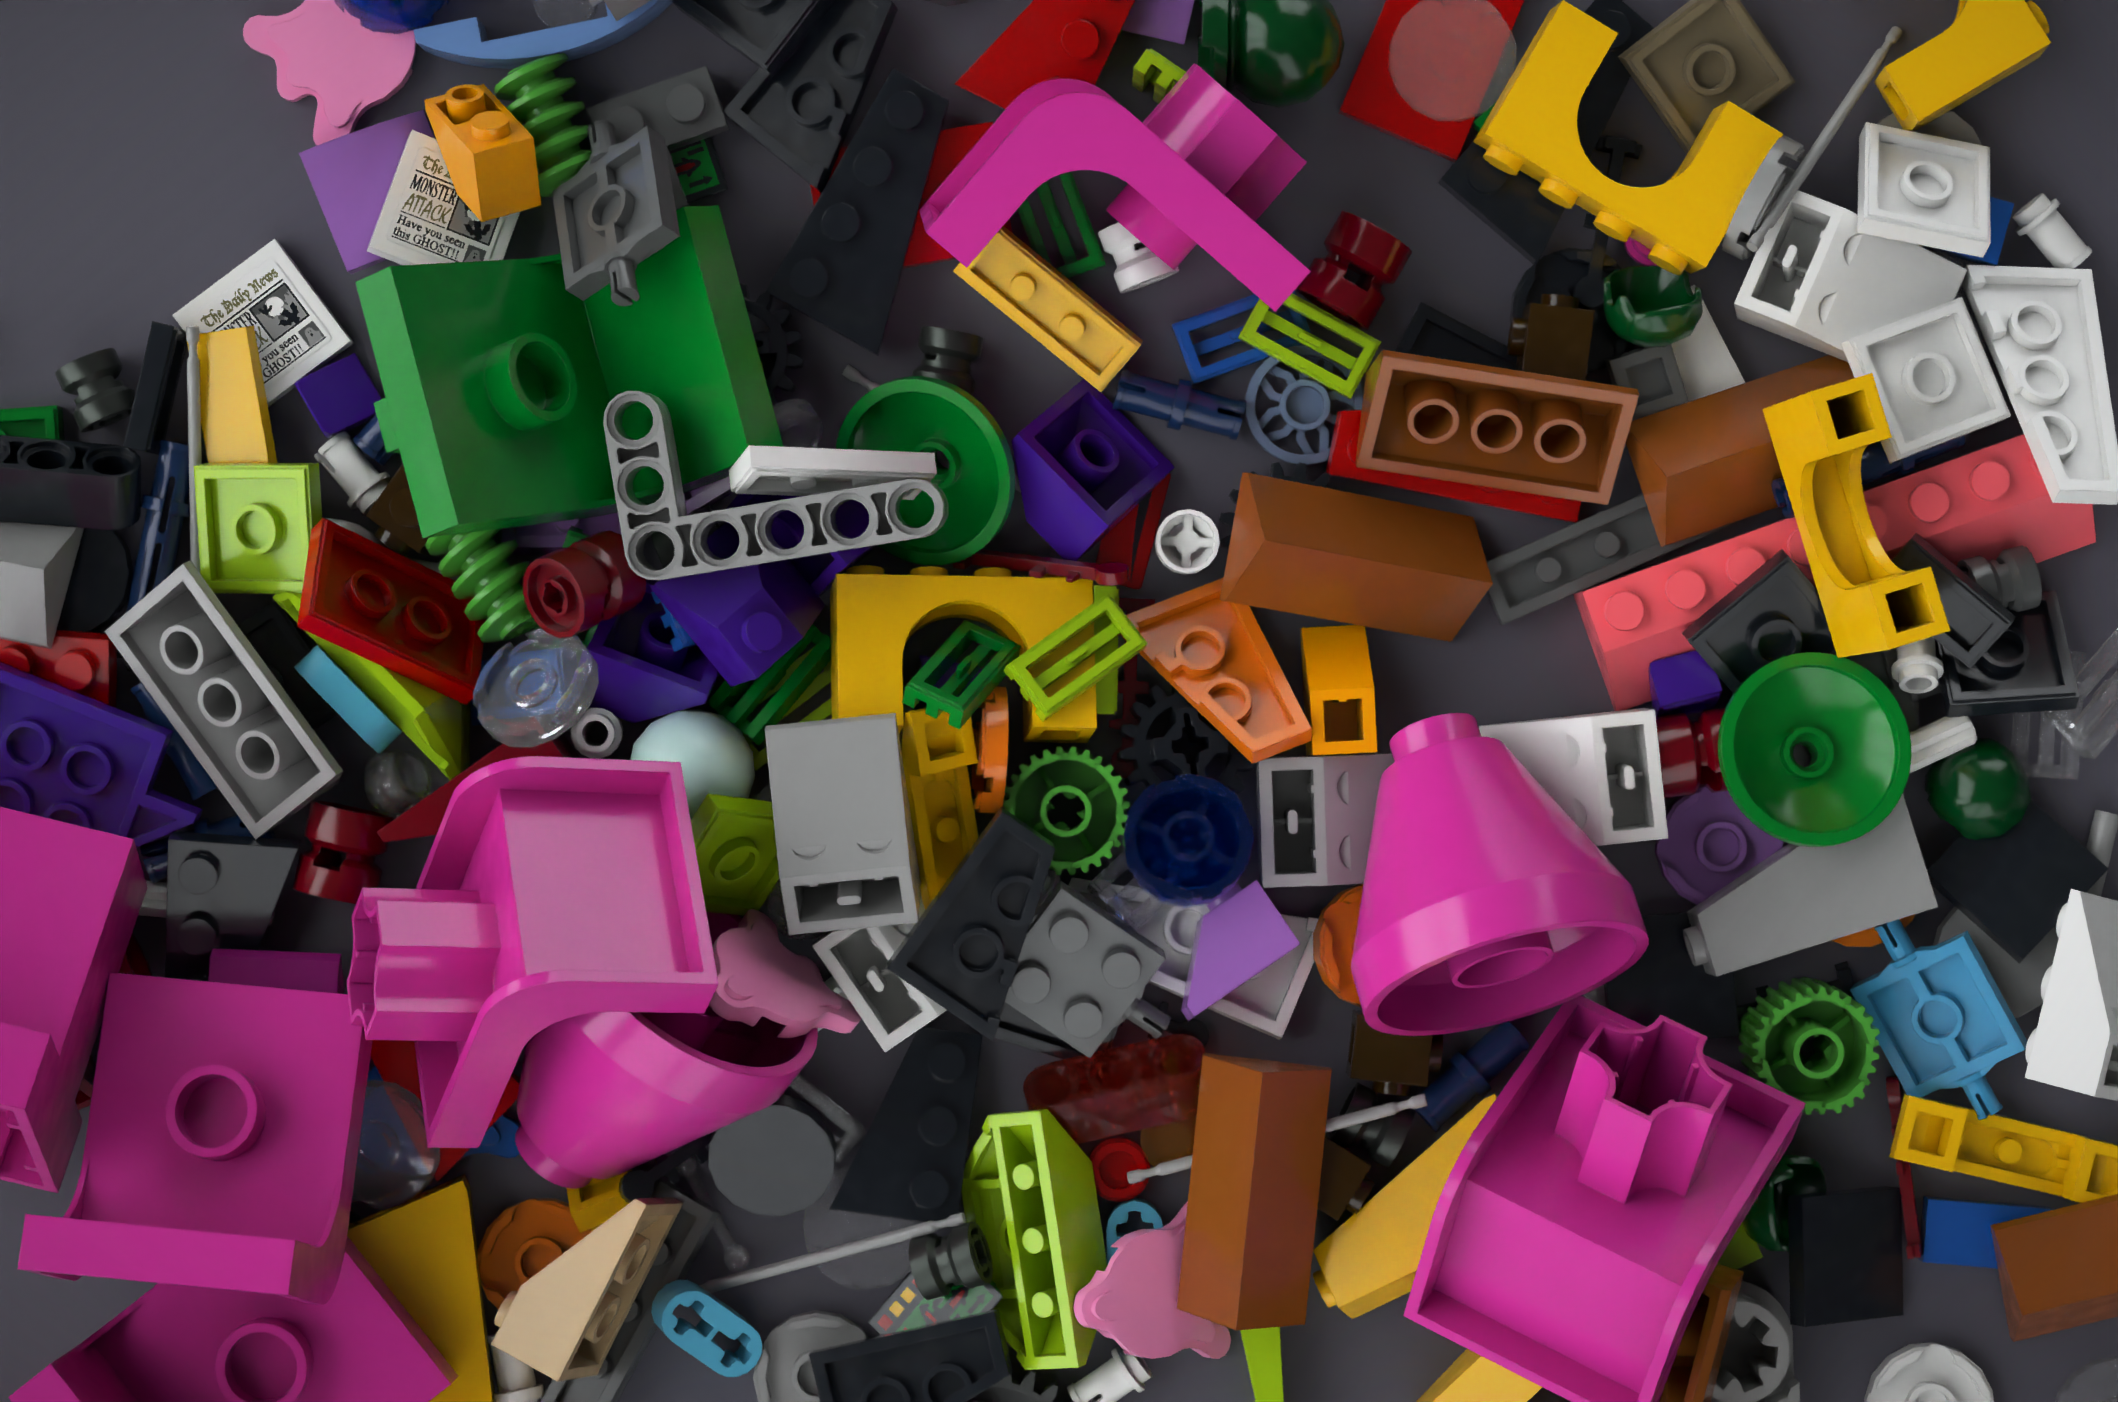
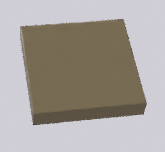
[1618,0,1796,155]

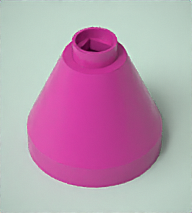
[1350,713,1649,1036]
[515,912,818,1189]

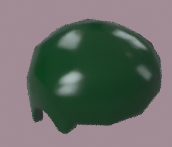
[1603,266,1703,348]
[1925,738,2031,840]
[1743,1154,1827,1252]

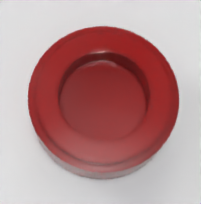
[1088,1136,1150,1202]

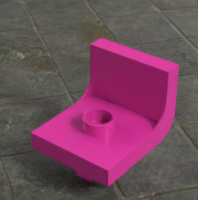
[919,63,1311,312]
[346,756,719,1148]
[17,972,373,1305]
[1403,996,1806,1402]
[8,1236,458,1402]

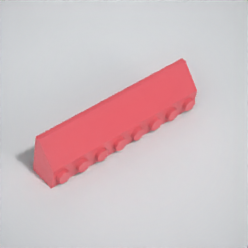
[1573,433,2096,711]

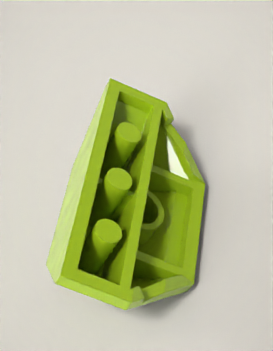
[272,591,470,780]
[961,1109,1107,1370]

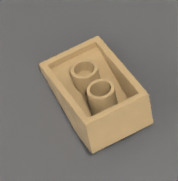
[491,1197,683,1382]

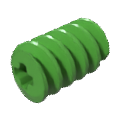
[494,53,592,197]
[425,529,538,643]

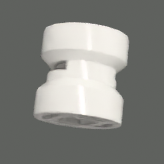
[1098,222,1179,293]
[1154,509,1220,575]

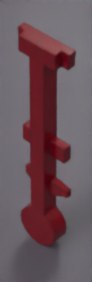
[953,549,1129,586]
[1109,598,1155,778]
[1886,1076,1923,1259]

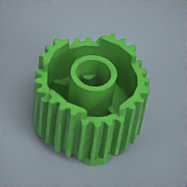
[1003,746,1130,875]
[1738,977,1880,1115]

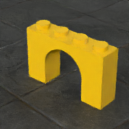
[1473,0,1783,275]
[1874,0,2051,132]
[1762,373,1950,658]
[830,565,1097,743]

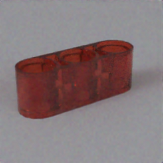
[1023,1034,1206,1144]

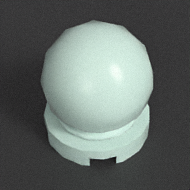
[608,709,755,819]

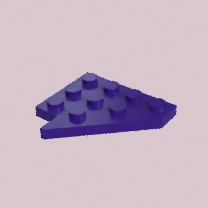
[0,662,203,847]

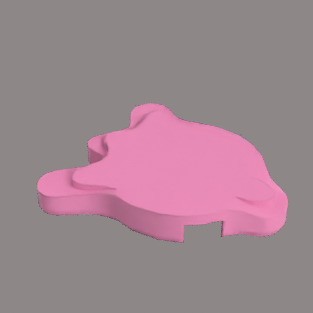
[243,0,430,145]
[709,909,861,1038]
[1073,1201,1231,1359]

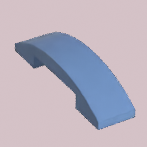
[414,0,673,69]

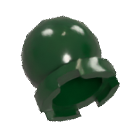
[1198,0,1345,108]

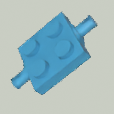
[1850,919,2027,1120]

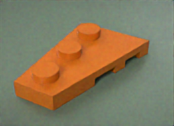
[1121,577,1312,764]

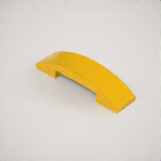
[902,707,978,910]
[1889,1094,2118,1203]

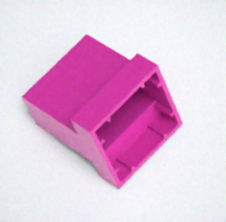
[0,807,147,1193]

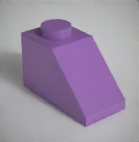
[1181,880,1300,1021]

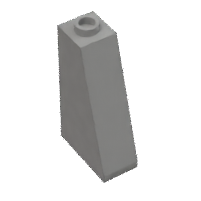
[1683,794,1938,977]

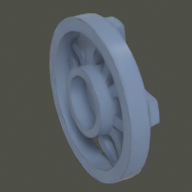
[1245,345,1364,465]

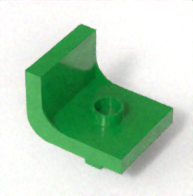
[355,205,784,538]

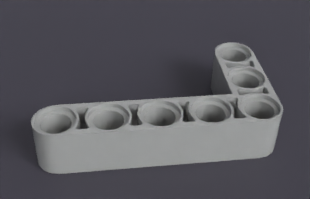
[603,391,949,580]

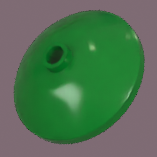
[836,376,1015,565]
[1718,652,1912,847]

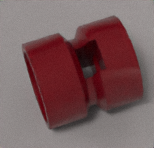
[1296,211,1412,331]
[523,530,646,638]
[1656,708,1728,798]
[293,800,394,904]

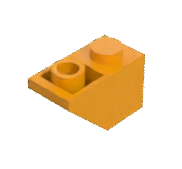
[424,84,541,222]
[1300,625,1378,755]

